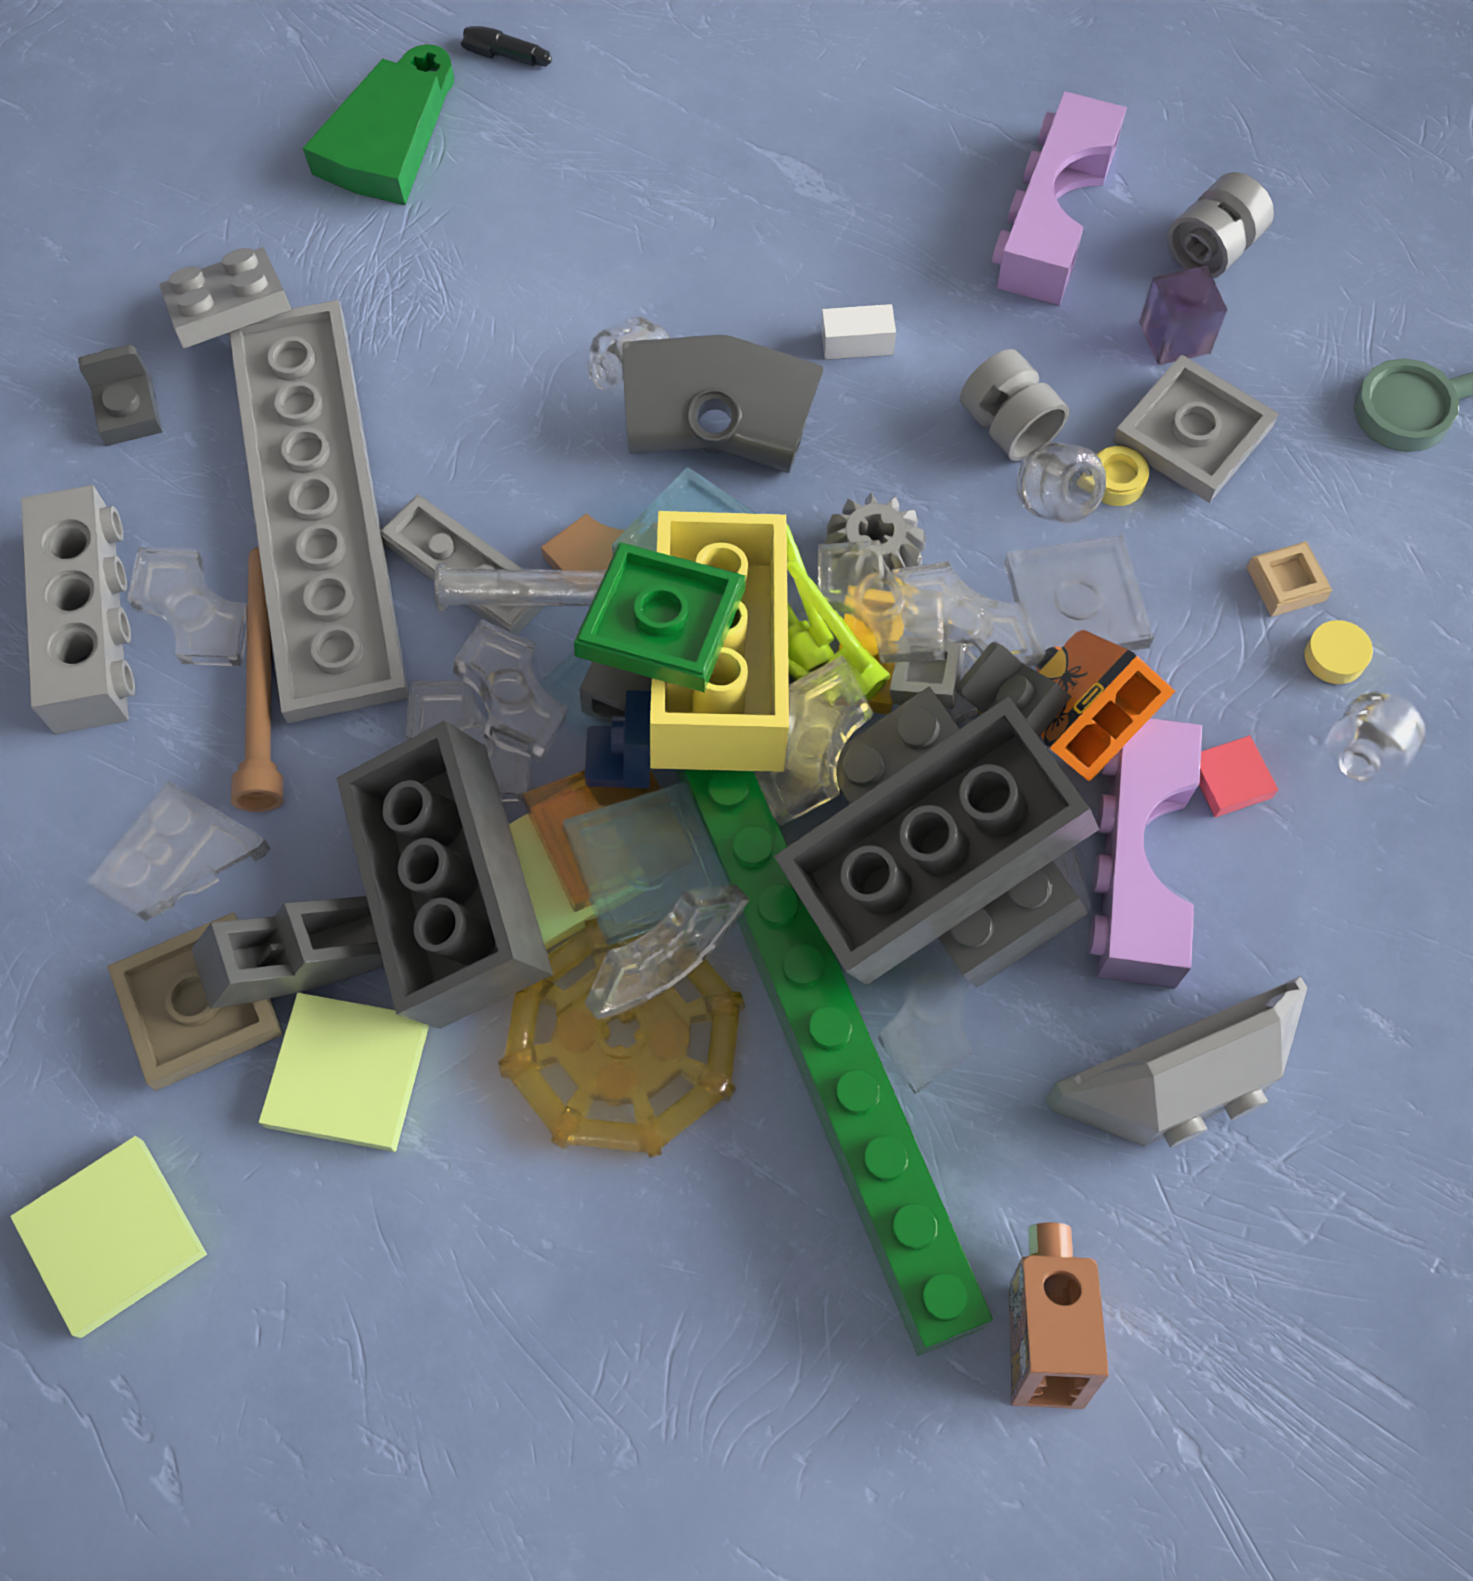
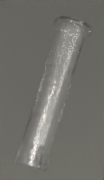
[435,563,606,611]

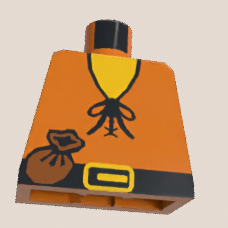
[1036,630,1176,782]

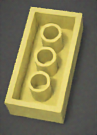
[650,511,789,772]

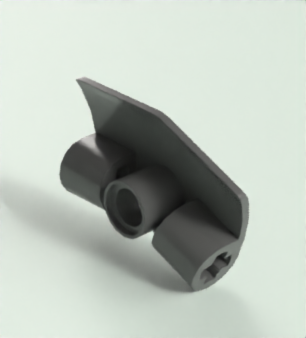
[622,335,823,473]

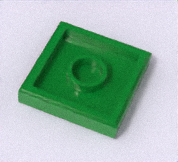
[574,542,746,692]

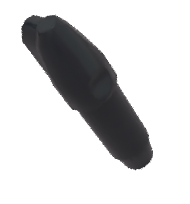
[461,26,552,67]

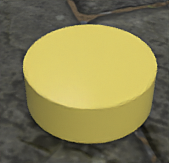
[1087,446,1149,506]
[1304,620,1373,684]

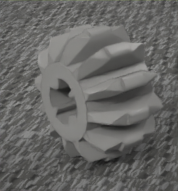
[823,492,926,592]

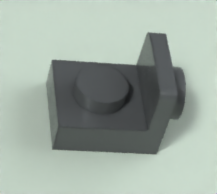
[78,345,163,446]
[956,641,1072,737]

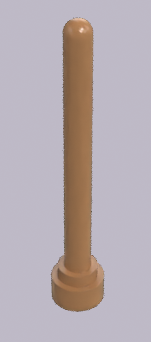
[231,547,283,812]

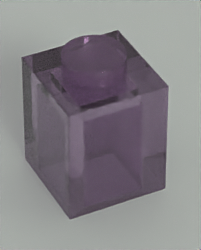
[1139,265,1228,365]

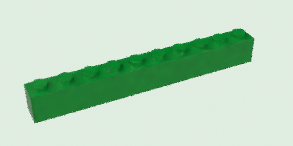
[674,769,993,1356]

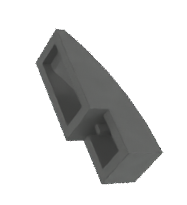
[191,896,384,1009]

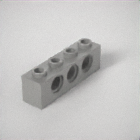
[21,485,135,734]

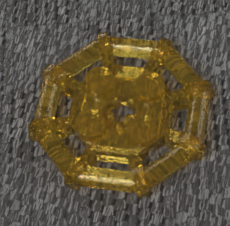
[498,917,746,1159]

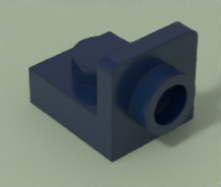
[585,690,651,789]

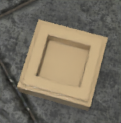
[1246,541,1333,617]

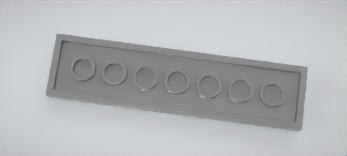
[229,300,410,723]

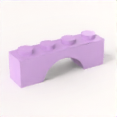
[992,91,1127,306]
[1088,718,1202,988]

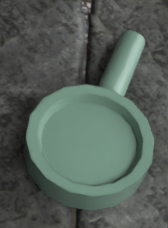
[1354,358,1473,452]

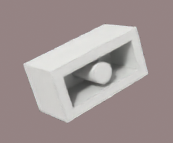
[821,304,896,360]

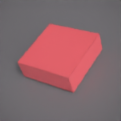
[1199,736,1279,818]

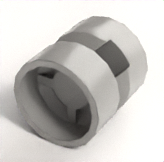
[1167,172,1274,279]
[960,349,1070,462]

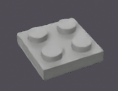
[159,247,292,349]
[1112,354,1279,503]

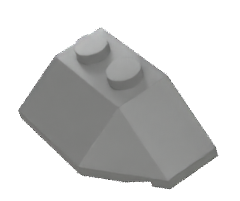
[1046,976,1307,1148]

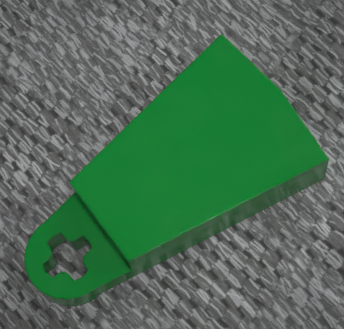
[302,44,454,205]

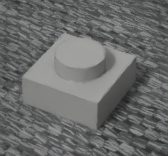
[890,638,964,709]

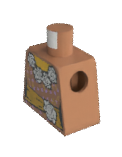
[1009,1222,1109,1409]

